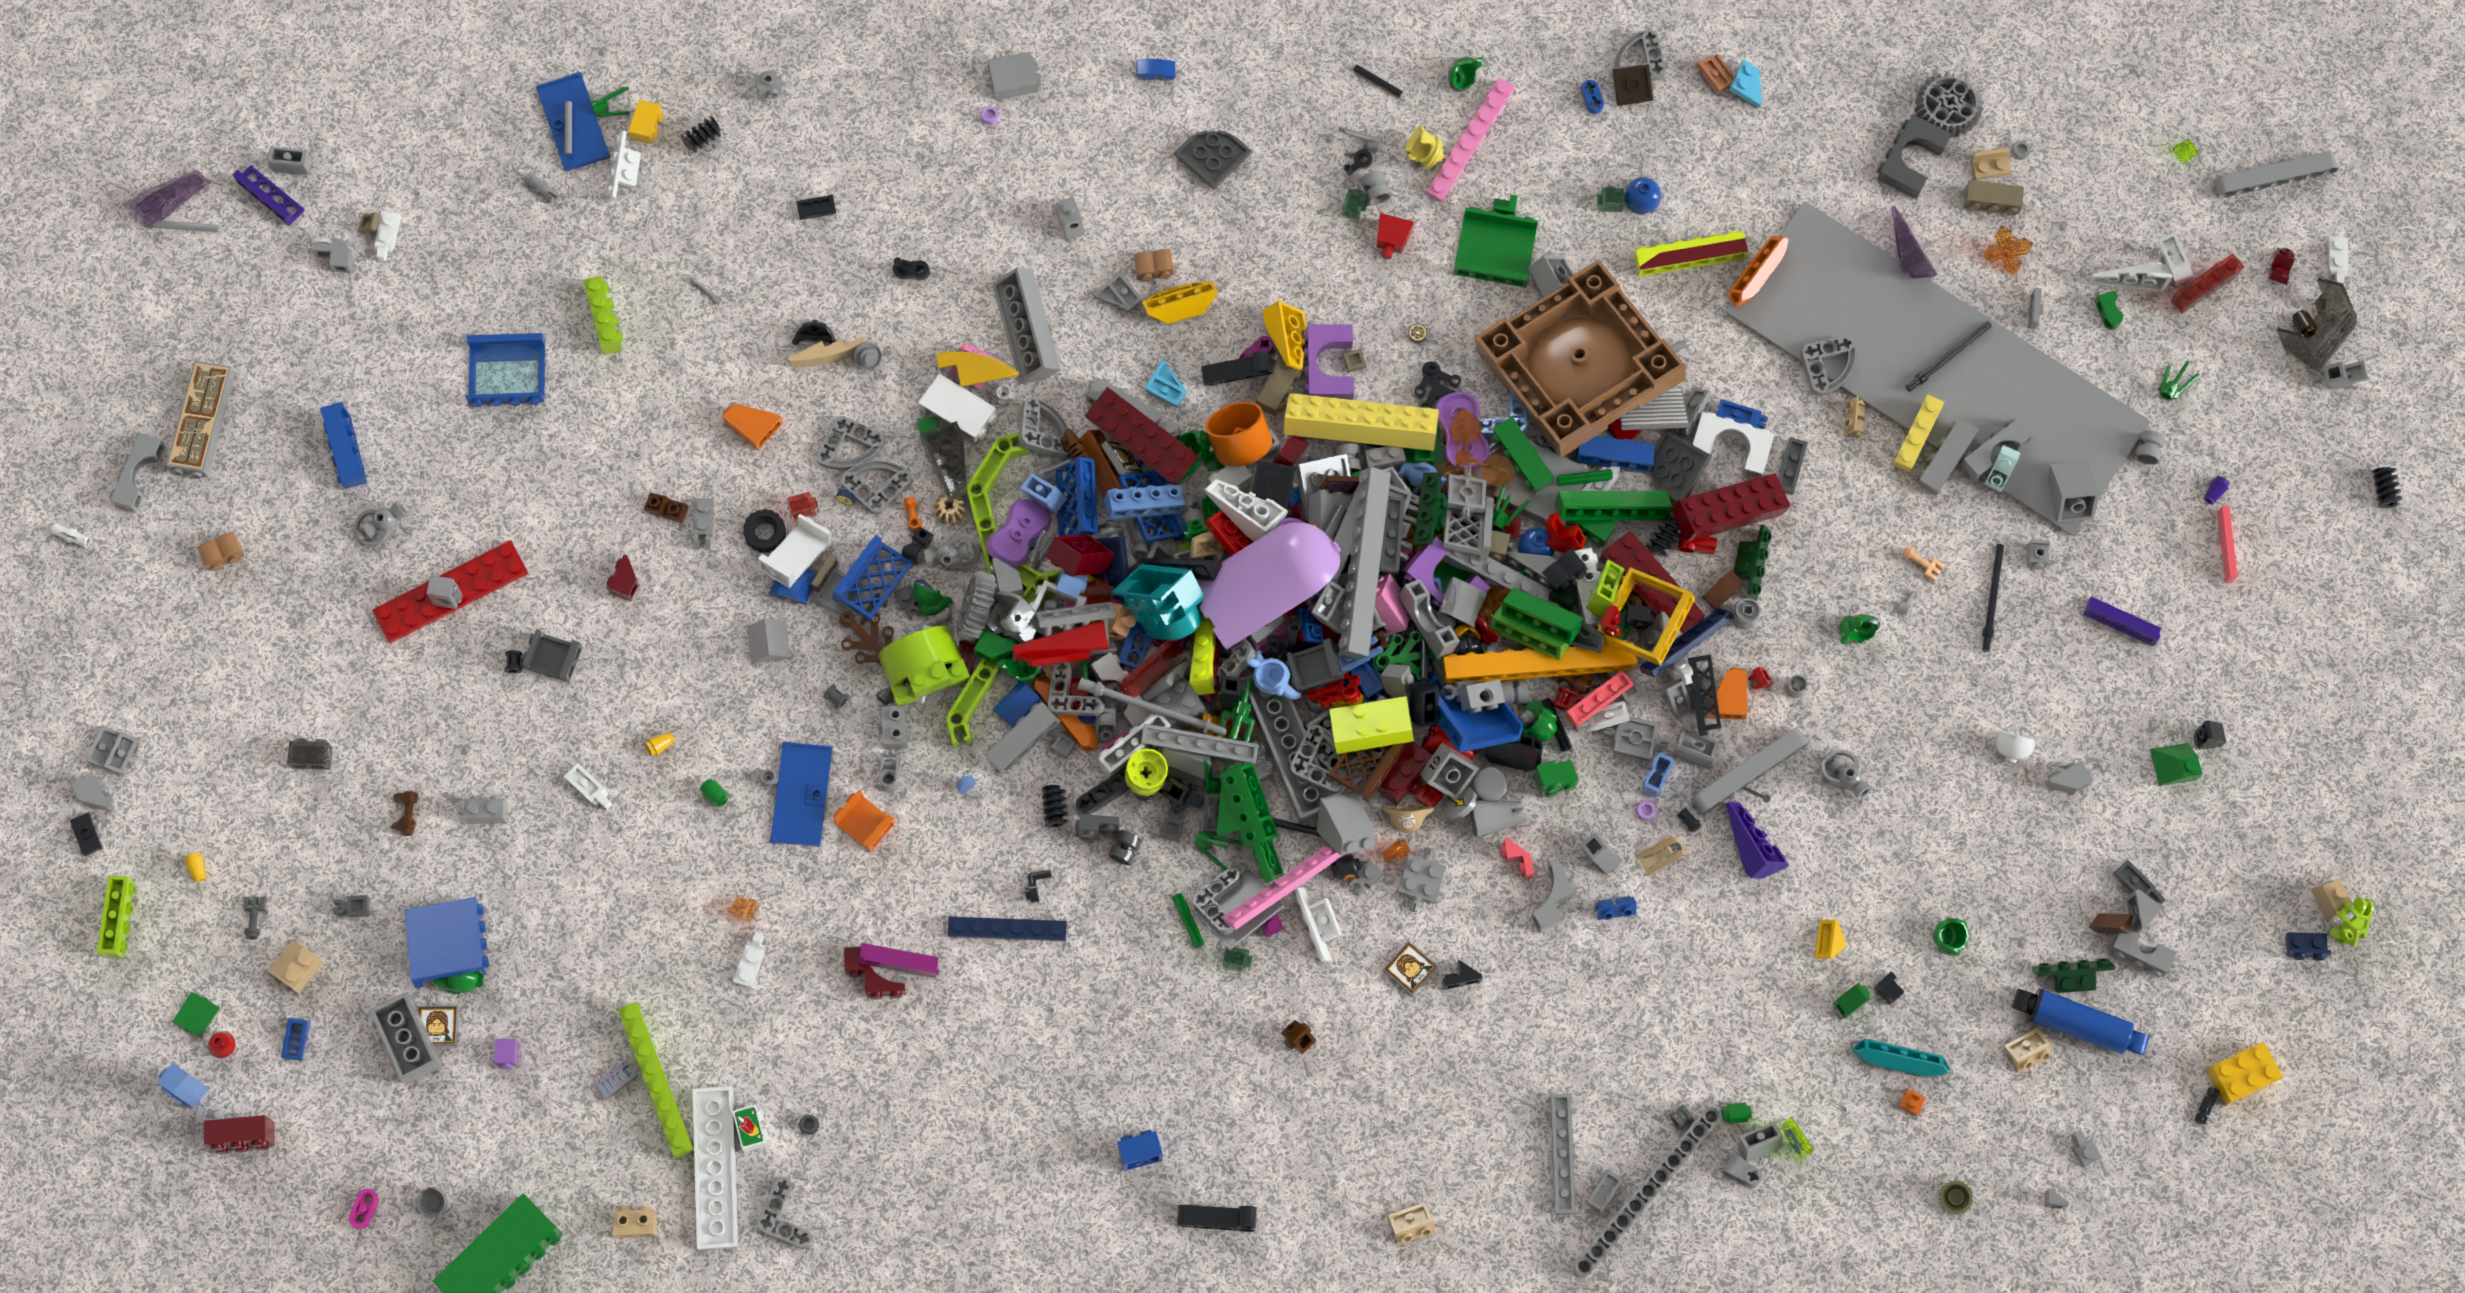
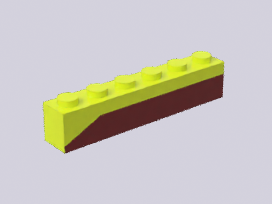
[1634,231,1749,277]
[1189,601,1222,695]

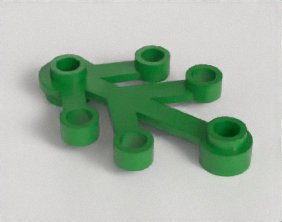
[1372,631,1445,681]

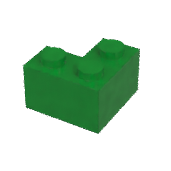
[1533,759,1579,798]

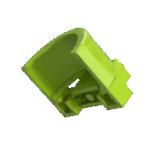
[878,626,970,706]

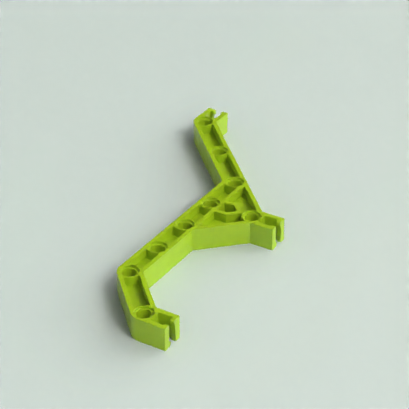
[947,432,1061,748]

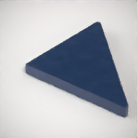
[1091,536,1129,604]

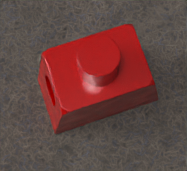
[1376,213,1414,259]

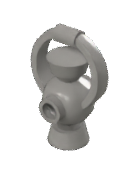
[354,500,408,546]
[1126,516,1163,560]
[924,533,982,569]
[1821,750,1872,800]

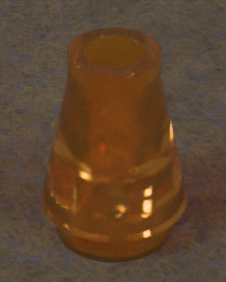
[1381,838,1411,862]

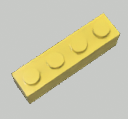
[1893,394,1944,473]

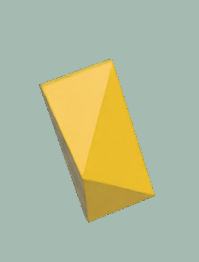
[1814,920,1846,959]

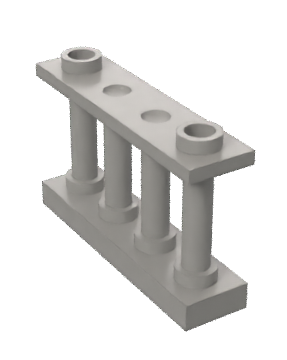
[1035,602,1117,655]

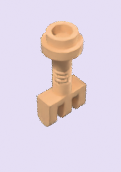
[1902,546,1945,581]

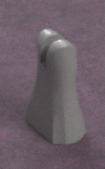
[1469,801,1527,839]

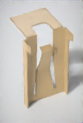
[1636,835,1688,876]

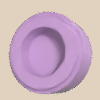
[981,106,999,125]
[1636,801,1656,821]

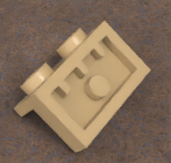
[1970,147,2012,180]
[2004,1027,2052,1073]
[1388,1202,1435,1245]

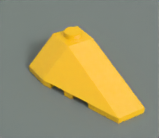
[1263,300,1307,371]

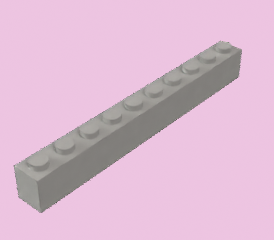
[1339,467,1391,660]

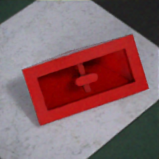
[1607,419,1644,441]

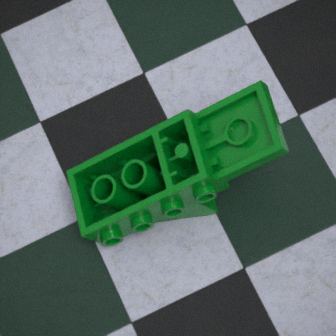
[1217,762,1285,883]

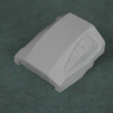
[1439,577,1487,628]

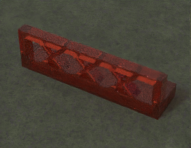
[1119,640,1186,698]

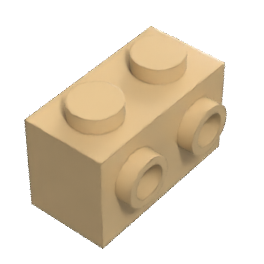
[613,1206,656,1238]

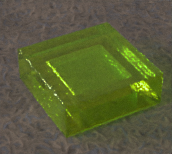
[2172,138,2199,164]

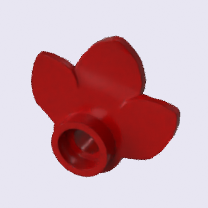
[1475,617,1497,645]

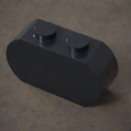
[1484,733,1543,772]

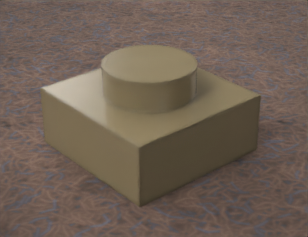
[358,212,380,235]
[1343,349,1367,373]

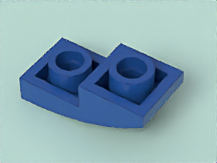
[1136,59,1175,80]
[1295,608,1323,644]

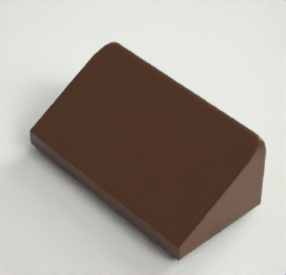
[2089,913,2133,934]

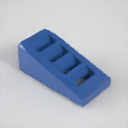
[281,1017,311,1061]

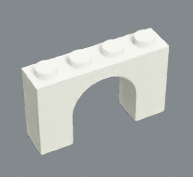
[1692,412,1775,479]

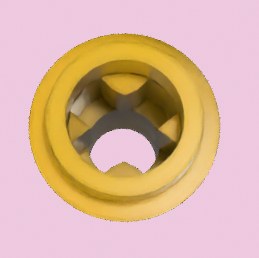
[644,732,675,756]
[184,852,206,883]

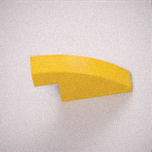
[935,351,1019,387]

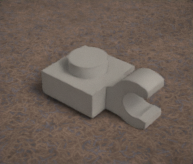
[2071,1130,2102,1168]

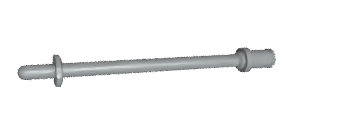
[1078,677,1227,735]

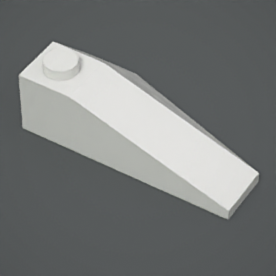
[2089,262,2172,292]
[1204,479,1288,542]

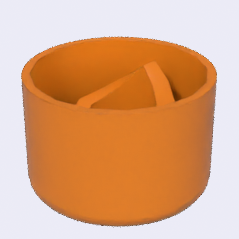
[1205,402,1272,467]

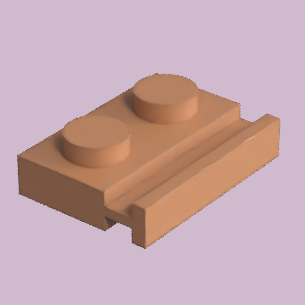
[1696,53,1735,94]

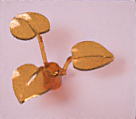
[1434,408,1515,493]

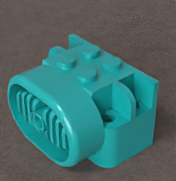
[1112,564,1204,641]

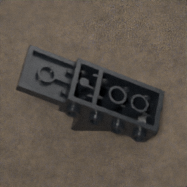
[1252,460,1296,518]

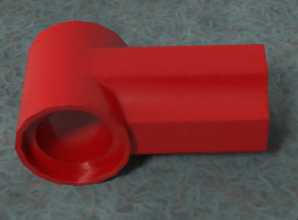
[1678,532,1717,555]

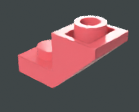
[1500,839,1534,879]

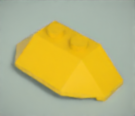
[1142,281,1218,324]

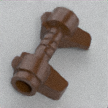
[1551,674,1592,695]
[390,791,418,836]

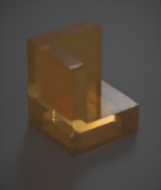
[727,896,759,923]

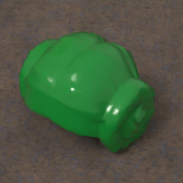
[1178,430,1211,463]
[1522,707,1558,742]
[1933,917,1969,956]

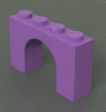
[1304,324,1354,400]
[1401,536,1491,622]

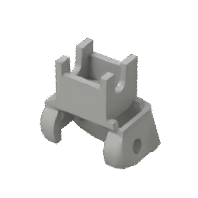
[985,591,1044,644]

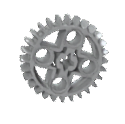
[1915,72,1983,138]
[956,571,996,642]

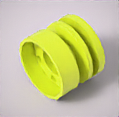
[1125,749,1168,796]

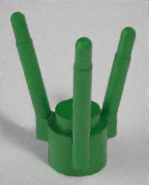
[591,86,630,118]
[2158,361,2200,401]
[1492,481,1530,529]
[1203,756,1232,794]
[1194,831,1244,870]

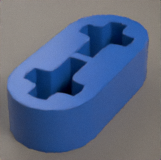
[1581,80,1604,114]

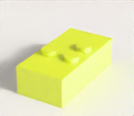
[1329,696,1414,754]

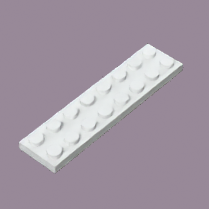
[692,1086,738,1250]

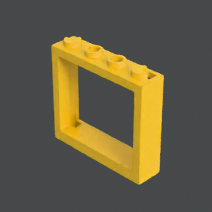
[1597,567,1695,666]

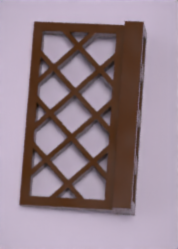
[1329,742,1408,803]

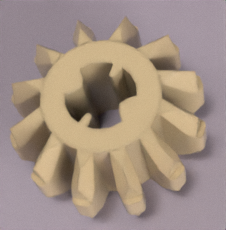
[933,492,966,524]

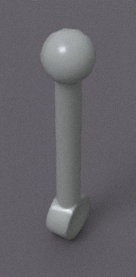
[690,277,721,304]

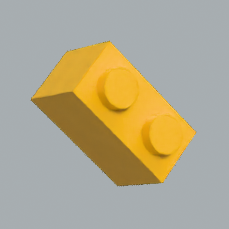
[628,99,664,144]

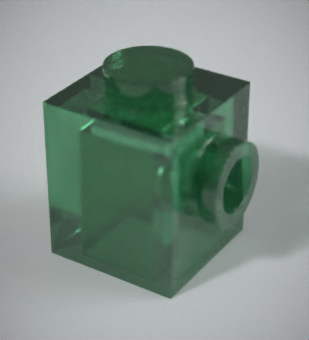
[1597,186,1624,213]
[1341,188,1368,221]
[1549,586,1578,611]
[1222,947,1253,973]

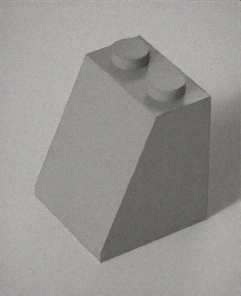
[2048,461,2100,523]
[1317,791,1376,856]

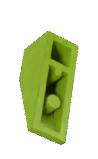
[1585,560,1624,618]

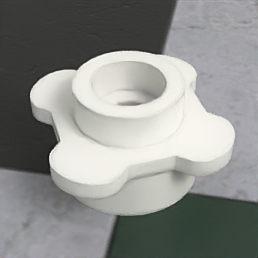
[993,384,1015,405]

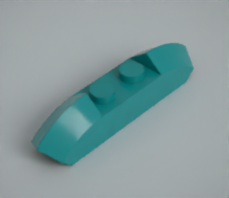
[1852,1038,1951,1077]

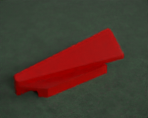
[1012,621,1109,667]

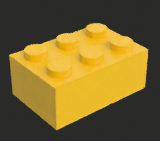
[2206,1042,2283,1106]

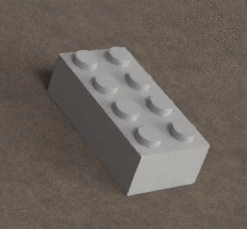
[369,992,443,1084]

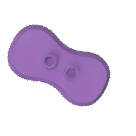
[1436,392,1490,469]
[986,499,1051,568]

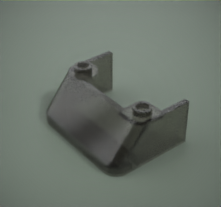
[2276,278,2357,371]

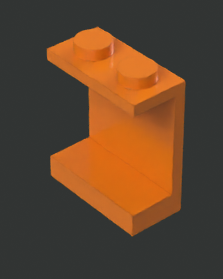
[833,790,896,852]

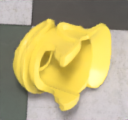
[1405,125,1444,168]

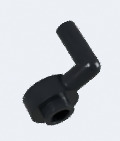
[1344,149,1373,175]
[1025,870,1052,903]

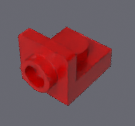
[1600,604,1622,637]

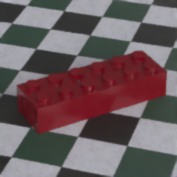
[1084,387,1199,485]
[1671,473,1791,542]
[1599,530,1705,638]

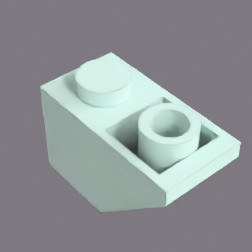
[1984,445,2020,492]

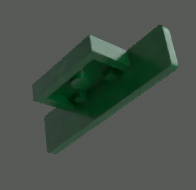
[1414,472,1448,545]
[1734,525,1772,601]
[2033,958,2115,993]

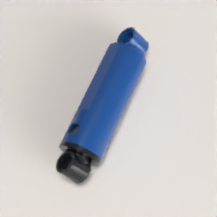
[2011,988,2150,1055]

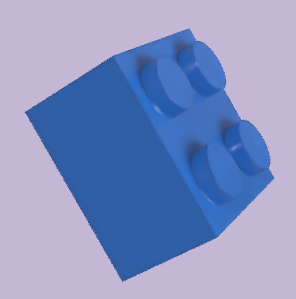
[1117,1129,1163,1171]

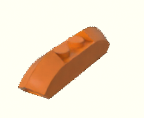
[1729,236,1788,307]
[1034,676,1098,751]

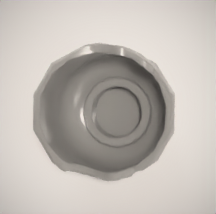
[416,1187,448,1217]

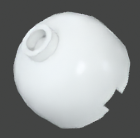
[1996,731,2036,763]

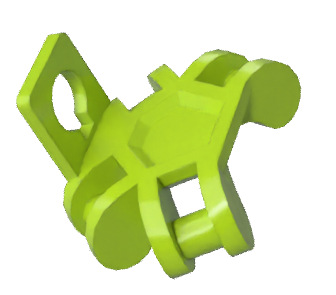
[2330,897,2374,947]

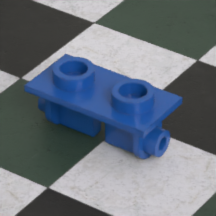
[1595,896,1637,920]

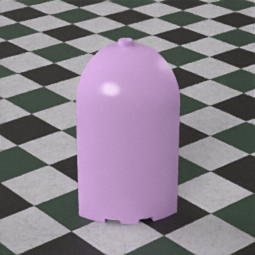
[1196,522,1341,650]

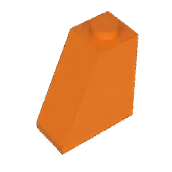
[722,403,783,450]
[1706,668,1747,720]

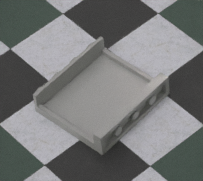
[1493,439,1591,526]

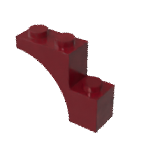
[844,947,906,1000]

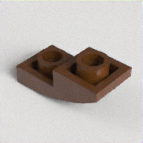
[644,492,689,523]
[1702,570,1744,611]

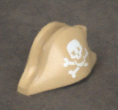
[1383,806,1434,833]

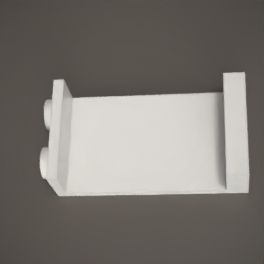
[918,373,997,444]
[758,514,831,588]

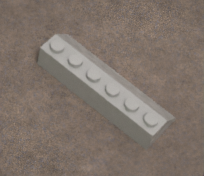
[992,267,1061,384]

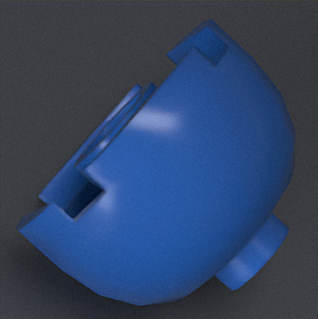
[1624,177,1661,215]
[1518,528,1556,557]

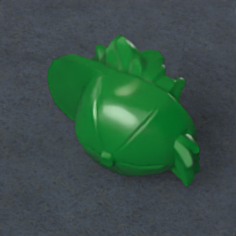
[433,971,484,995]

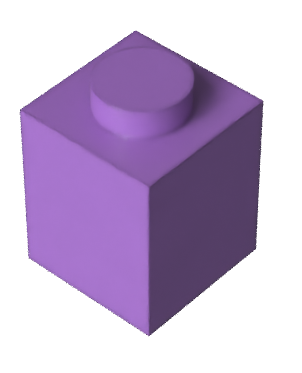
[494,1039,519,1070]

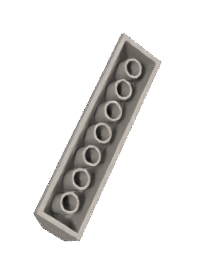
[1241,674,1333,824]

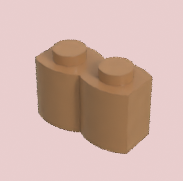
[1134,249,1174,282]
[197,531,244,571]

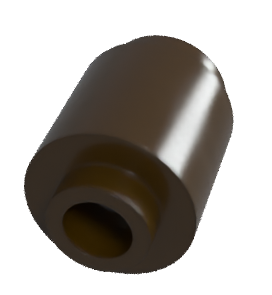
[2292,310,2318,338]

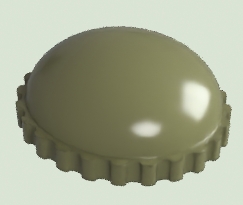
[1939,1180,1973,1215]

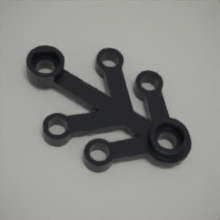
[1414,361,1463,408]
[1265,615,1318,681]

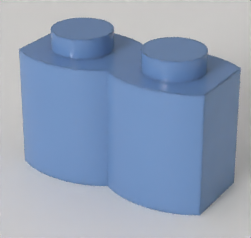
[1642,753,1673,798]

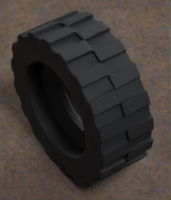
[743,509,786,553]

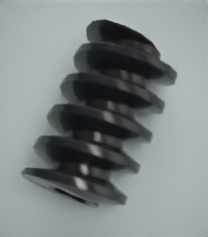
[680,116,721,153]
[2372,467,2403,508]
[1645,515,1681,557]
[1041,785,1069,828]

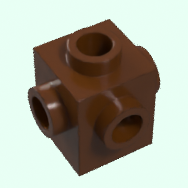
[1281,1020,1316,1054]

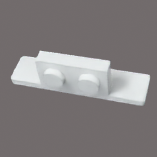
[605,130,641,203]
[1294,888,1342,962]

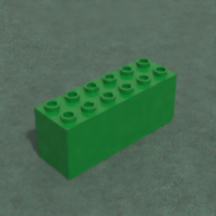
[432,1193,562,1293]

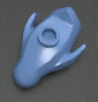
[1398,462,1447,490]

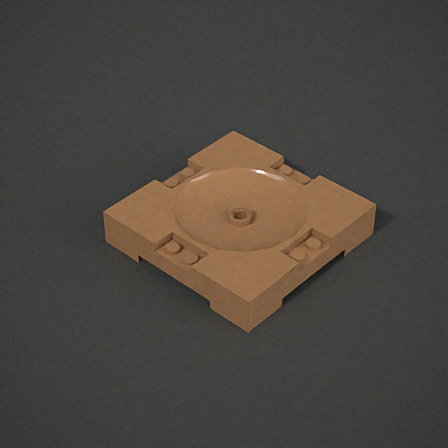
[1475,259,1686,458]

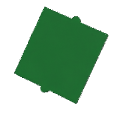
[172,992,220,1037]

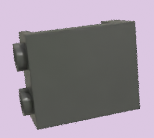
[522,629,583,683]
[1286,638,1344,692]

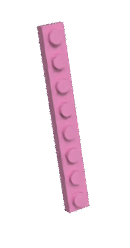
[1426,78,1515,202]
[1223,844,1343,930]

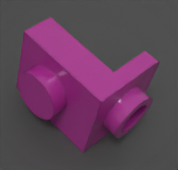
[1261,913,1284,937]

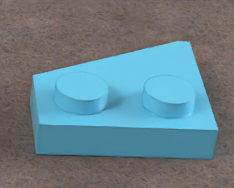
[1729,60,1762,108]
[1145,360,1187,408]

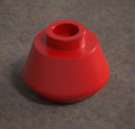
[208,1031,236,1058]

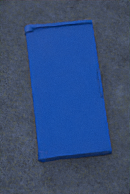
[536,72,611,172]
[770,741,833,847]

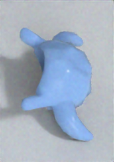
[1247,650,1302,700]

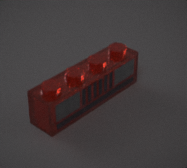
[2170,253,2244,314]

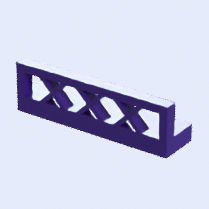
[232,165,305,226]
[2082,596,2162,646]

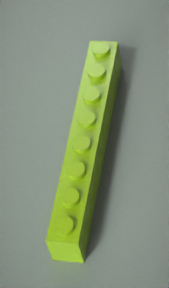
[618,1002,694,1159]

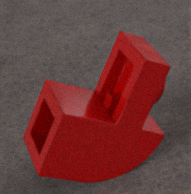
[1545,512,1586,553]

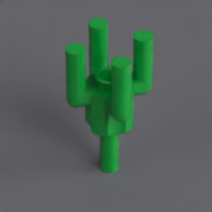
[1215,679,1255,742]

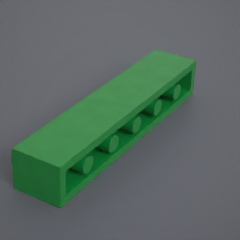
[1555,491,1672,520]

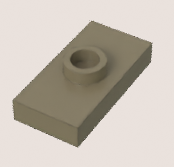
[811,553,839,592]

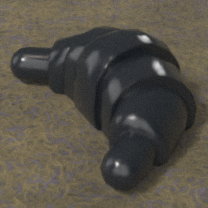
[792,319,837,345]
[1445,634,1484,657]

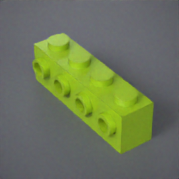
[583,275,623,355]
[97,875,136,959]

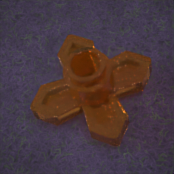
[1983,225,2033,274]
[1478,585,1510,621]

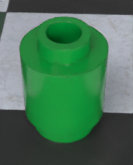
[700,779,728,807]
[1722,1102,1752,1124]

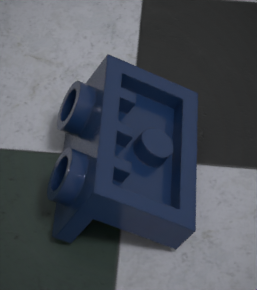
[2286,932,2331,961]

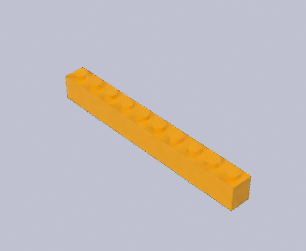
[1441,641,1637,685]

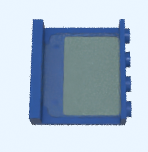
[466,333,545,407]

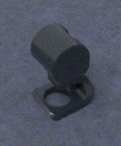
[901,527,934,565]

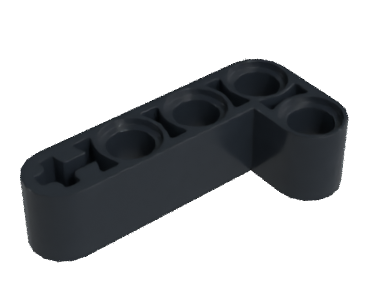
[1201,351,1274,386]
[1076,766,1152,815]
[1177,1205,1257,1232]

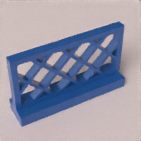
[1056,457,1098,536]
[1118,470,1186,543]
[832,535,913,621]

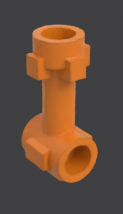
[903,497,922,533]

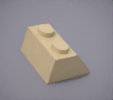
[267,940,324,994]

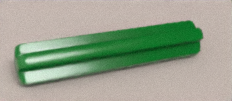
[1557,469,1613,486]
[1173,893,1204,948]

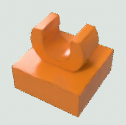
[1898,1088,1926,1116]

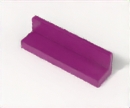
[858,943,940,978]

